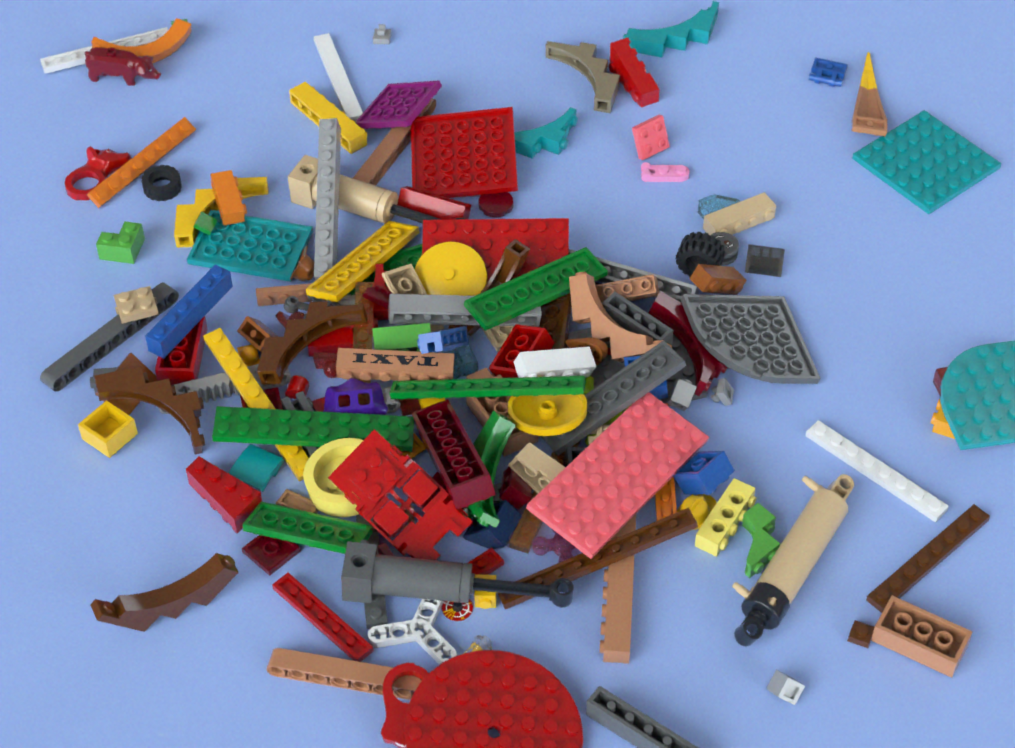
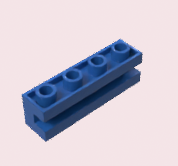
[417,326,469,354]

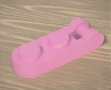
[641,162,690,182]

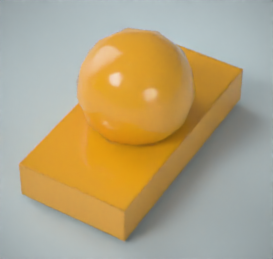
[237,344,260,367]

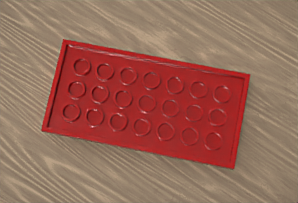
[422,218,569,283]

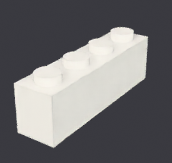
[514,347,596,378]

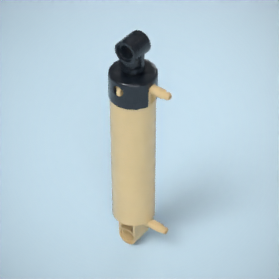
[732,474,854,646]

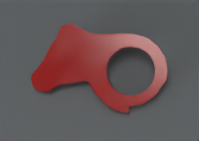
[65,146,132,201]
[381,662,429,748]

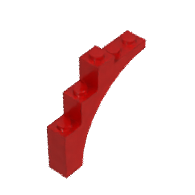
[308,264,389,357]

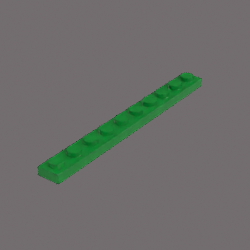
[390,376,586,400]

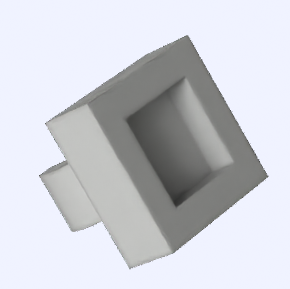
[373,24,391,45]
[711,378,734,406]

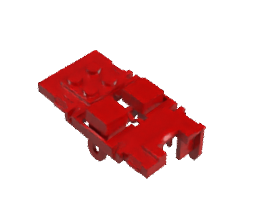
[328,429,473,560]

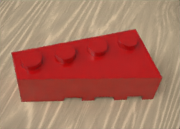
[608,37,659,107]
[186,456,262,533]

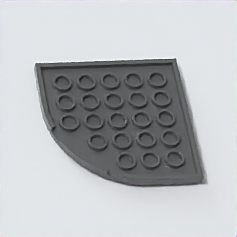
[680,294,820,384]

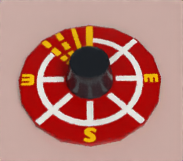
[442,599,473,621]

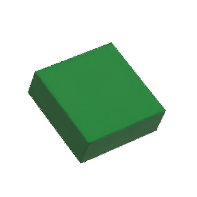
[194,211,217,235]

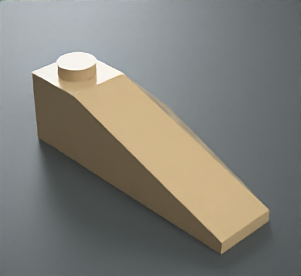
[382,264,445,332]

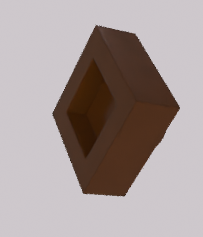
[847,620,874,648]

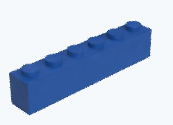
[145,264,233,359]

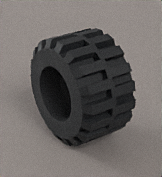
[676,232,726,277]

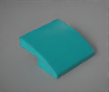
[229,444,284,492]

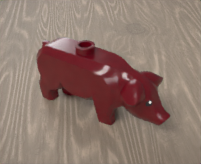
[85,47,162,86]

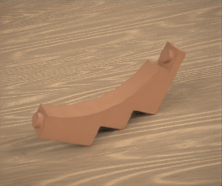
[569,272,672,362]

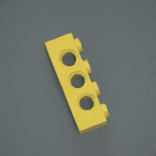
[695,478,757,557]

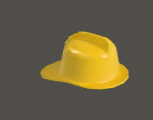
[677,494,717,530]

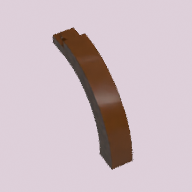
[448,239,530,336]

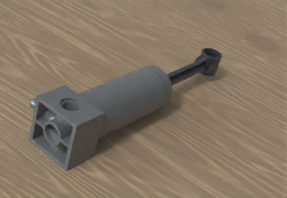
[341,540,574,607]

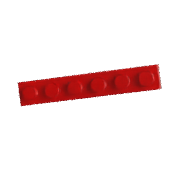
[272,572,374,662]

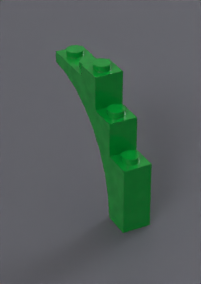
[462,410,516,528]

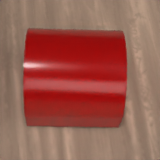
[285,375,309,399]

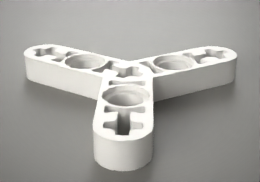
[368,599,457,665]

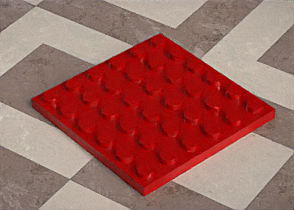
[411,107,518,198]

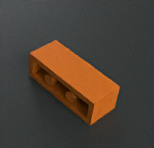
[211,170,247,226]

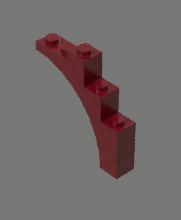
[648,291,728,397]

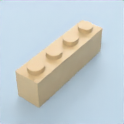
[703,192,776,235]

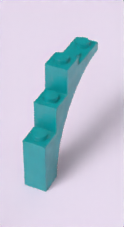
[514,107,578,159]

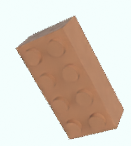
[466,375,538,457]
[871,595,973,678]

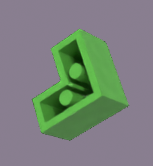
[96,221,145,264]

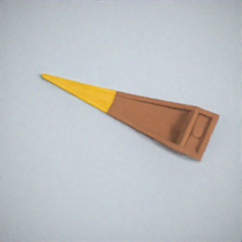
[851,52,887,136]

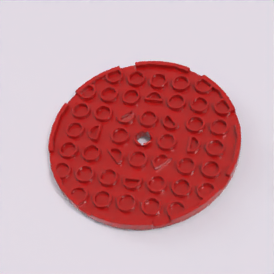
[404,650,583,748]

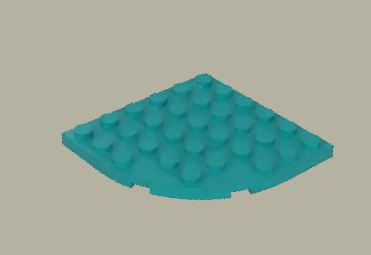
[940,341,1015,450]

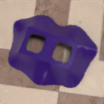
[323,378,388,415]

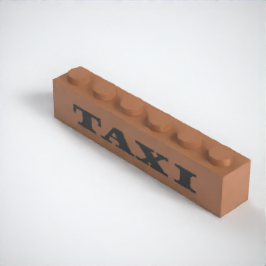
[336,348,454,381]

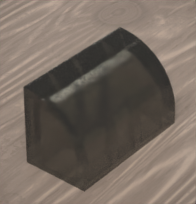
[745,244,785,277]

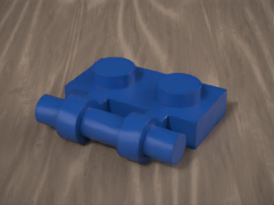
[808,58,848,87]

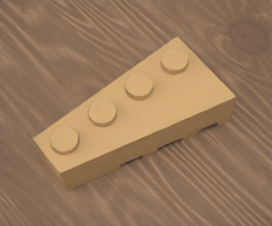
[508,442,566,493]

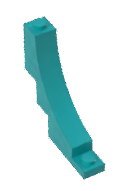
[623,1,719,57]

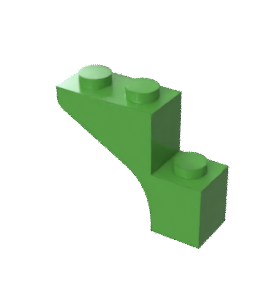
[742,503,780,578]

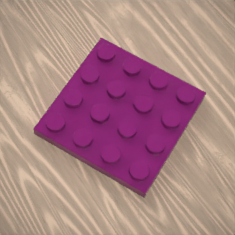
[355,80,442,129]

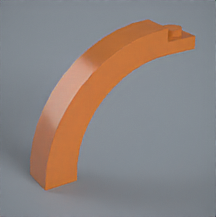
[91,18,191,63]

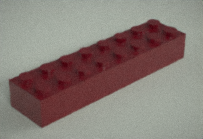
[412,399,496,509]

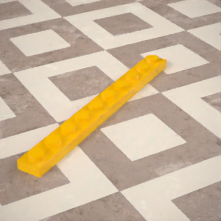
[203,328,309,482]

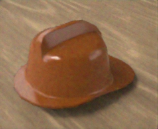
[290,246,314,281]

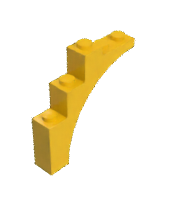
[174,177,269,248]

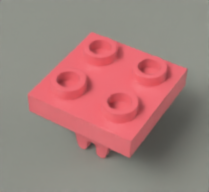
[632,114,670,160]

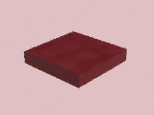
[242,535,301,576]

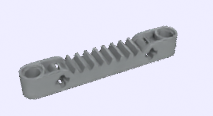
[159,364,291,414]

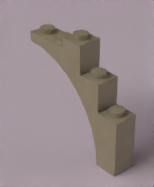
[546,41,620,113]

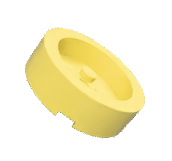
[303,438,363,517]

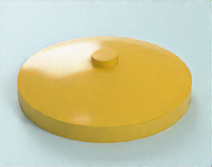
[415,242,487,296]
[508,394,587,436]

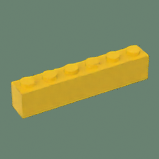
[289,82,367,154]

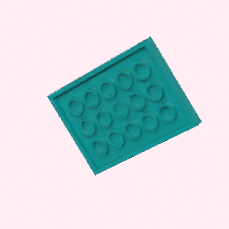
[187,210,313,282]

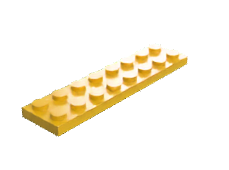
[306,221,420,302]

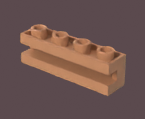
[595,274,659,303]

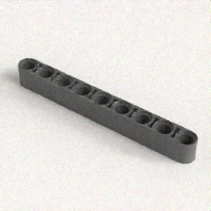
[40,282,179,392]

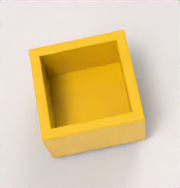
[78,400,138,458]

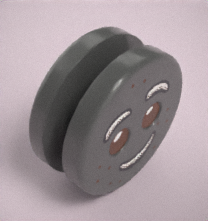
[710,232,739,265]

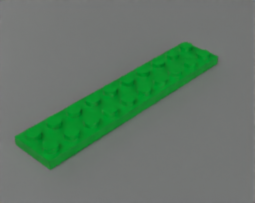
[212,406,414,452]

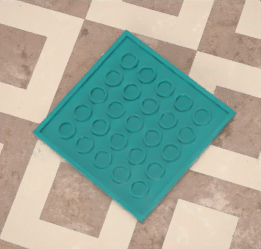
[852,110,1001,214]

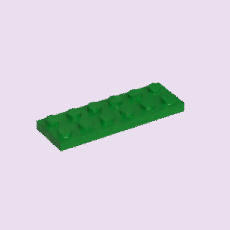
[242,501,373,554]

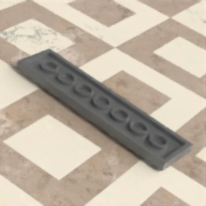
[541,340,687,456]

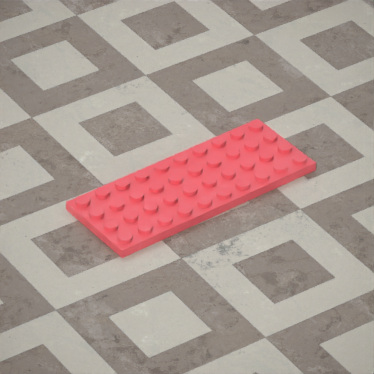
[526,392,709,559]

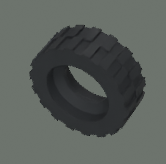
[141,165,182,201]

